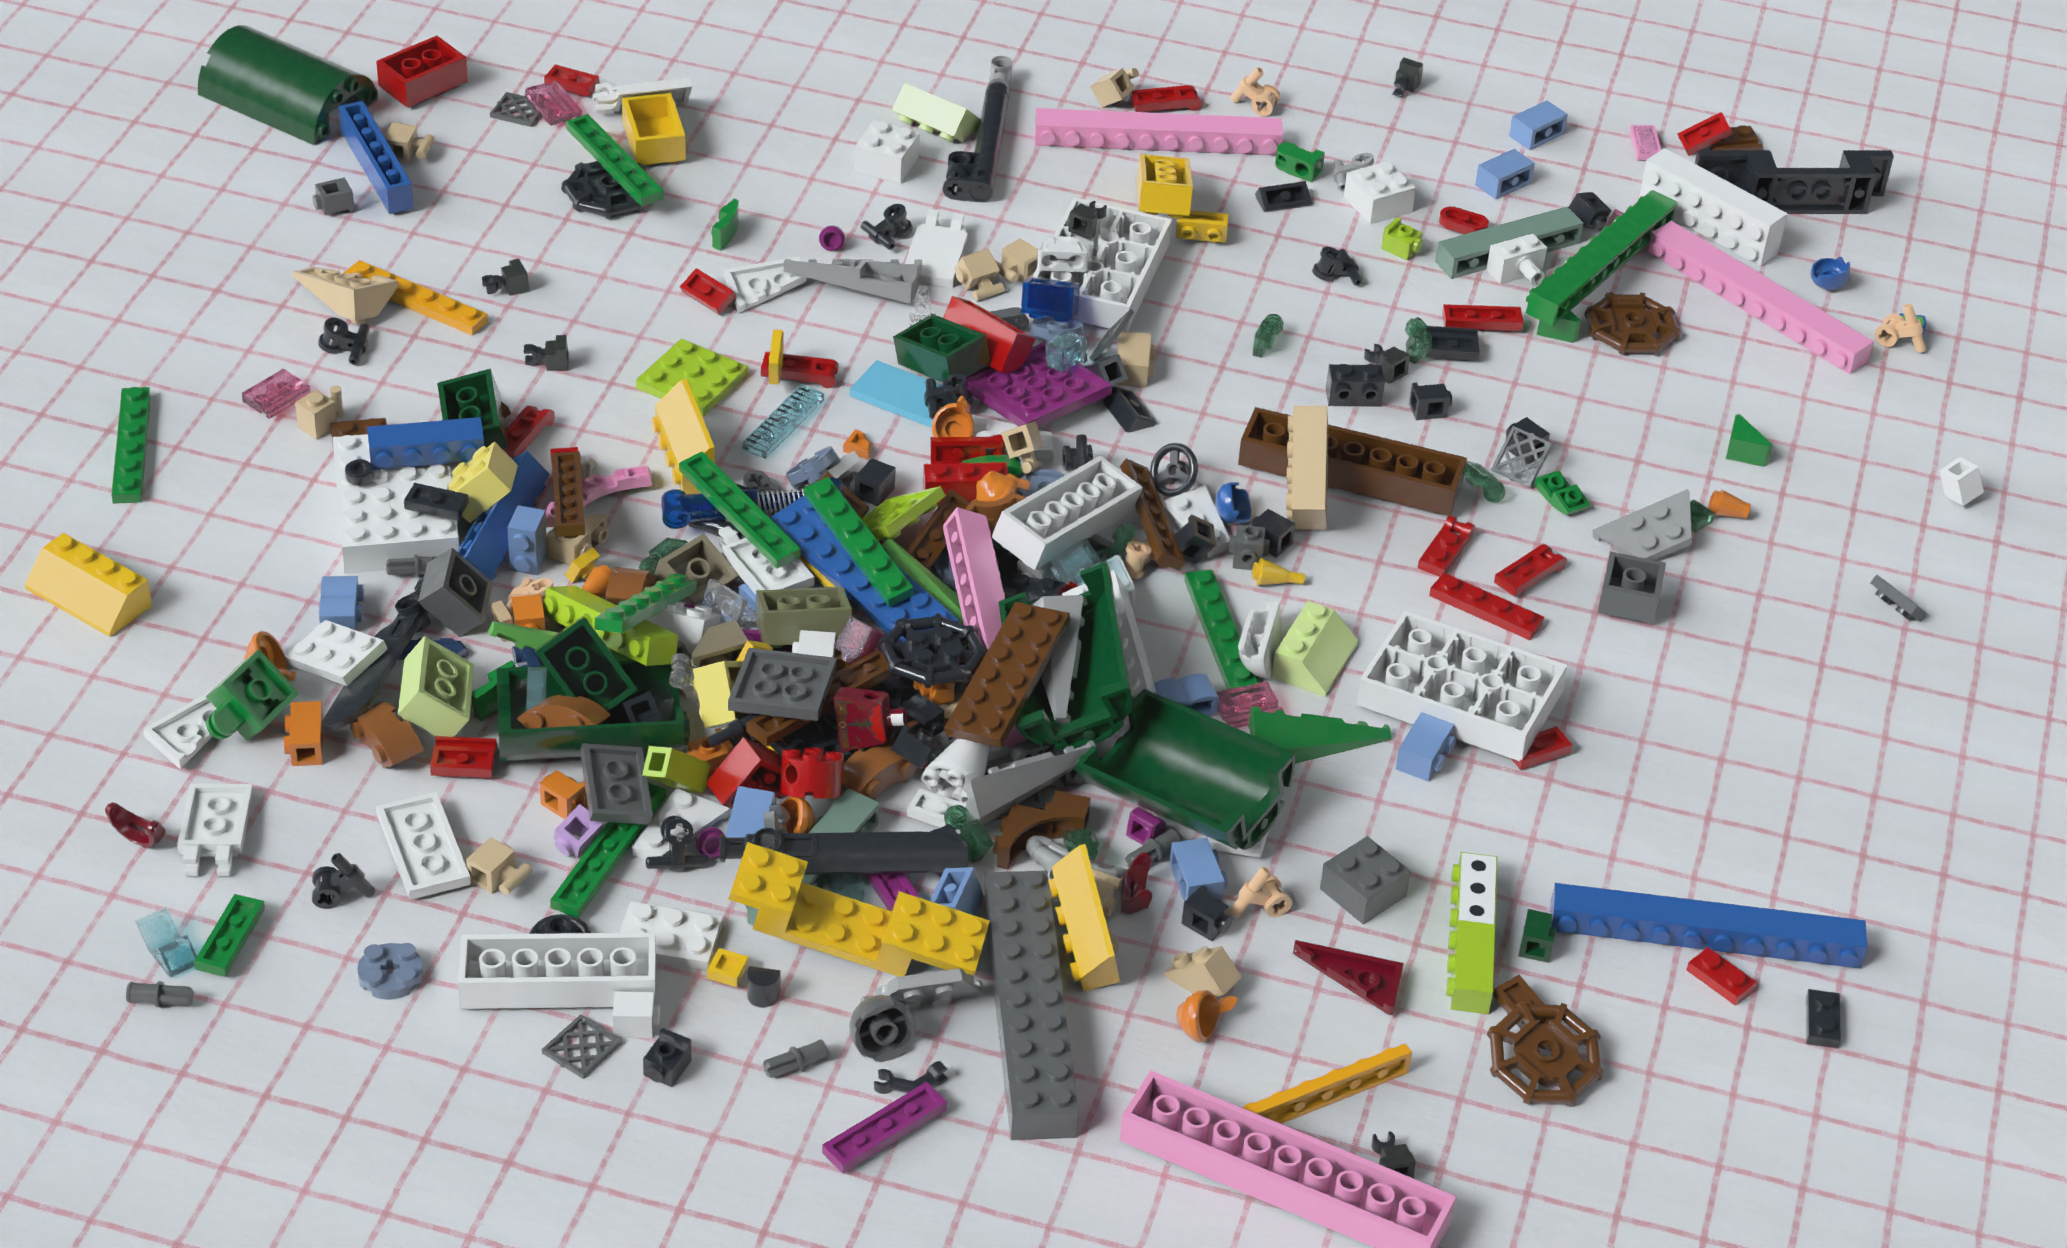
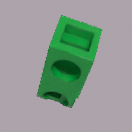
[1275,142,1325,183]

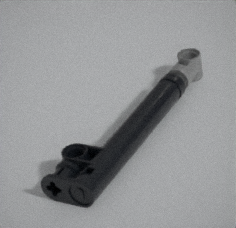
[942,56,1013,202]

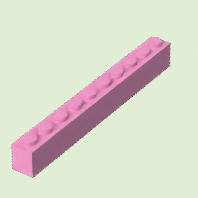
[1035,108,1283,155]
[1648,221,1874,374]
[943,507,1028,748]

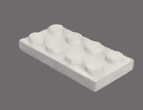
[376,792,471,900]

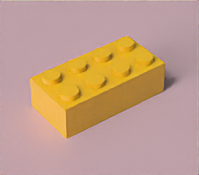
[1136,154,1193,218]

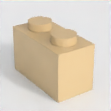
[1116,331,1156,388]

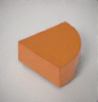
[843,429,871,460]

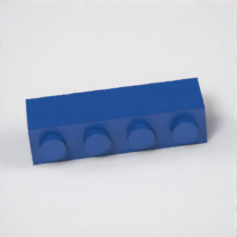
[367,417,484,470]

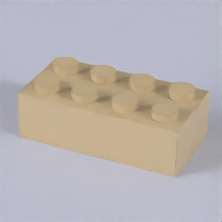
[1286,406,1329,530]

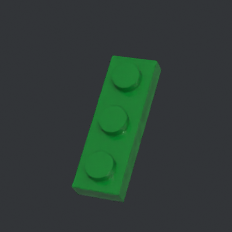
[194,894,265,977]

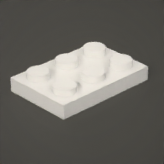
[285,620,388,686]
[620,901,723,970]

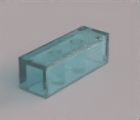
[526,667,547,711]

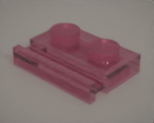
[524,81,582,126]
[242,368,311,419]
[1216,682,1283,728]

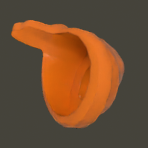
[931,396,975,437]
[976,471,1031,502]
[243,631,297,681]
[780,796,815,833]
[1176,990,1238,1043]

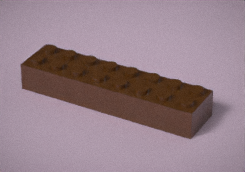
[1238,407,1467,515]

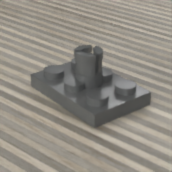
[580,743,653,825]

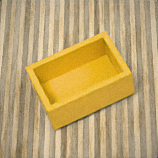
[622,93,686,166]

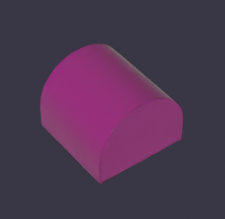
[1126,807,1166,845]

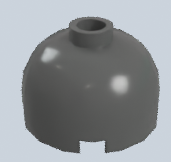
[849,995,916,1062]

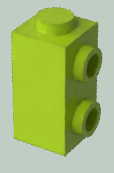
[642,746,711,793]

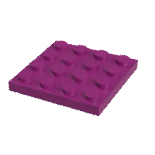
[966,342,1112,427]

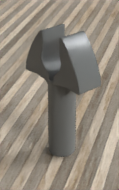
[764,805,791,833]

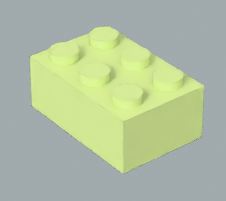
[398,636,475,737]

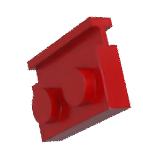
[430,736,497,778]

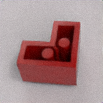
[706,737,783,809]

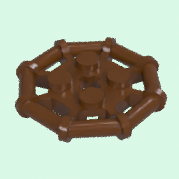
[1584,292,1681,355]
[1487,1001,1604,1106]

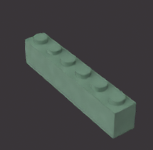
[1435,206,1584,279]
[746,788,880,926]

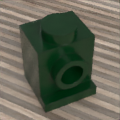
[1518,909,1556,963]

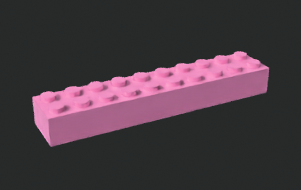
[1120,1070,1457,1248]

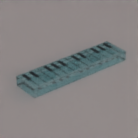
[742,384,824,459]

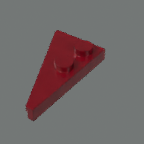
[1293,940,1404,1015]

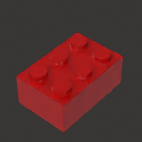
[376,35,468,108]

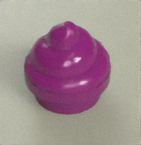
[819,225,845,251]
[696,827,725,858]

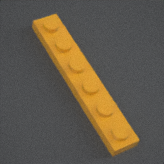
[343,260,488,335]
[1242,1043,1412,1124]

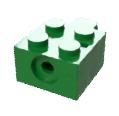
[206,649,300,741]

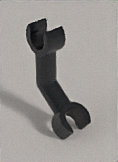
[874,1061,948,1094]

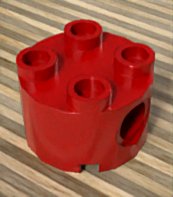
[781,748,844,799]

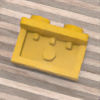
[1175,210,1229,243]

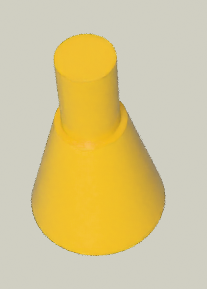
[1251,558,1305,586]

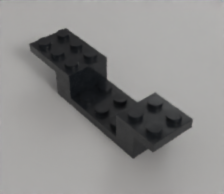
[1695,150,1894,214]

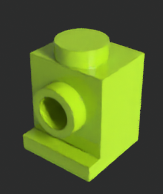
[1381,217,1424,260]

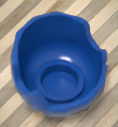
[1811,257,1850,291]
[1215,482,1252,525]

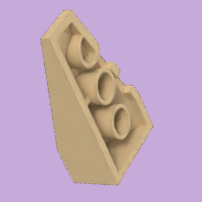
[292,267,398,324]

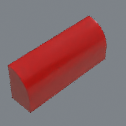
[943,296,1036,373]

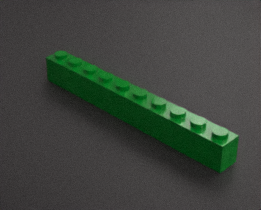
[1525,190,1678,326]

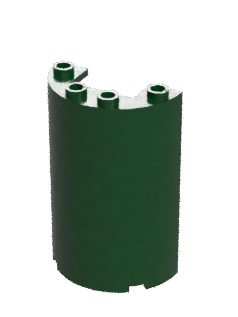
[198,25,378,145]
[998,561,1133,750]
[496,659,690,761]
[1075,688,1295,850]

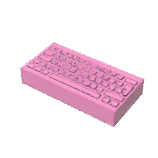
[1629,125,1661,161]

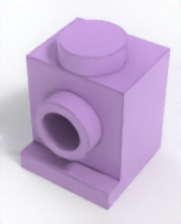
[554,804,603,858]

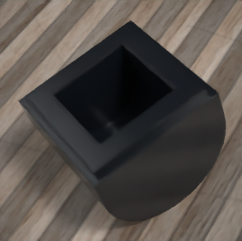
[747,966,781,1008]

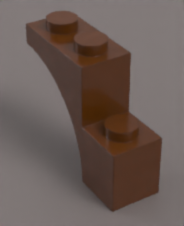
[992,790,1091,870]

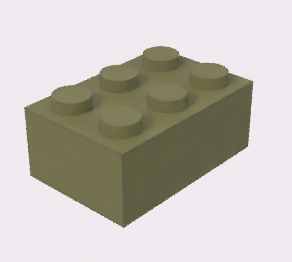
[756,586,852,648]

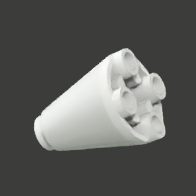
[921,738,990,804]

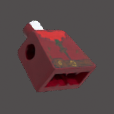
[833,687,908,752]

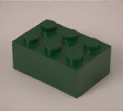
[893,314,991,384]
[437,368,509,450]
[535,615,638,712]

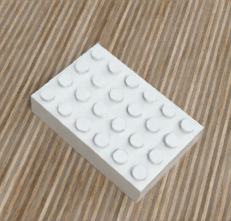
[1027,197,1172,332]
[333,434,459,573]
[1357,611,1567,761]

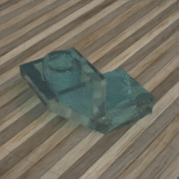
[135,907,197,978]

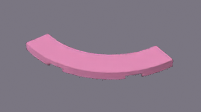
[546,466,652,528]

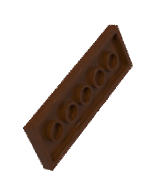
[944,602,1071,748]

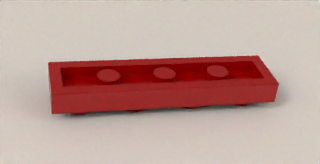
[1429,572,1544,641]

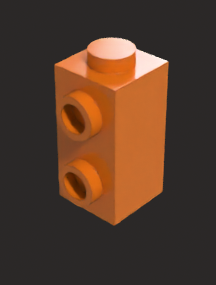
[284,701,324,766]

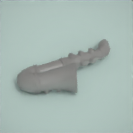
[1026,835,1127,879]

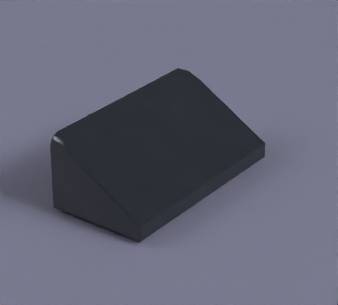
[1255,181,1312,212]
[1103,386,1156,433]

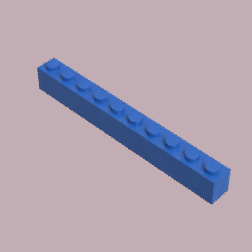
[1550,883,1867,969]

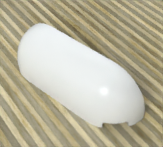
[1238,601,1281,678]

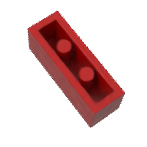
[922,462,1008,506]

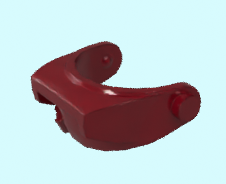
[105,802,166,848]
[1121,852,1152,914]

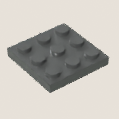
[728,648,837,721]

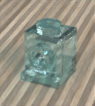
[1046,330,1088,373]

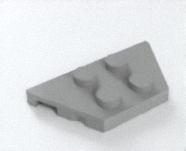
[1593,489,1692,560]
[860,968,984,1010]

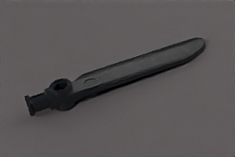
[321,578,431,731]
[719,828,968,874]

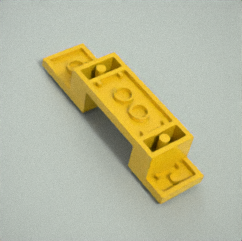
[728,842,990,977]

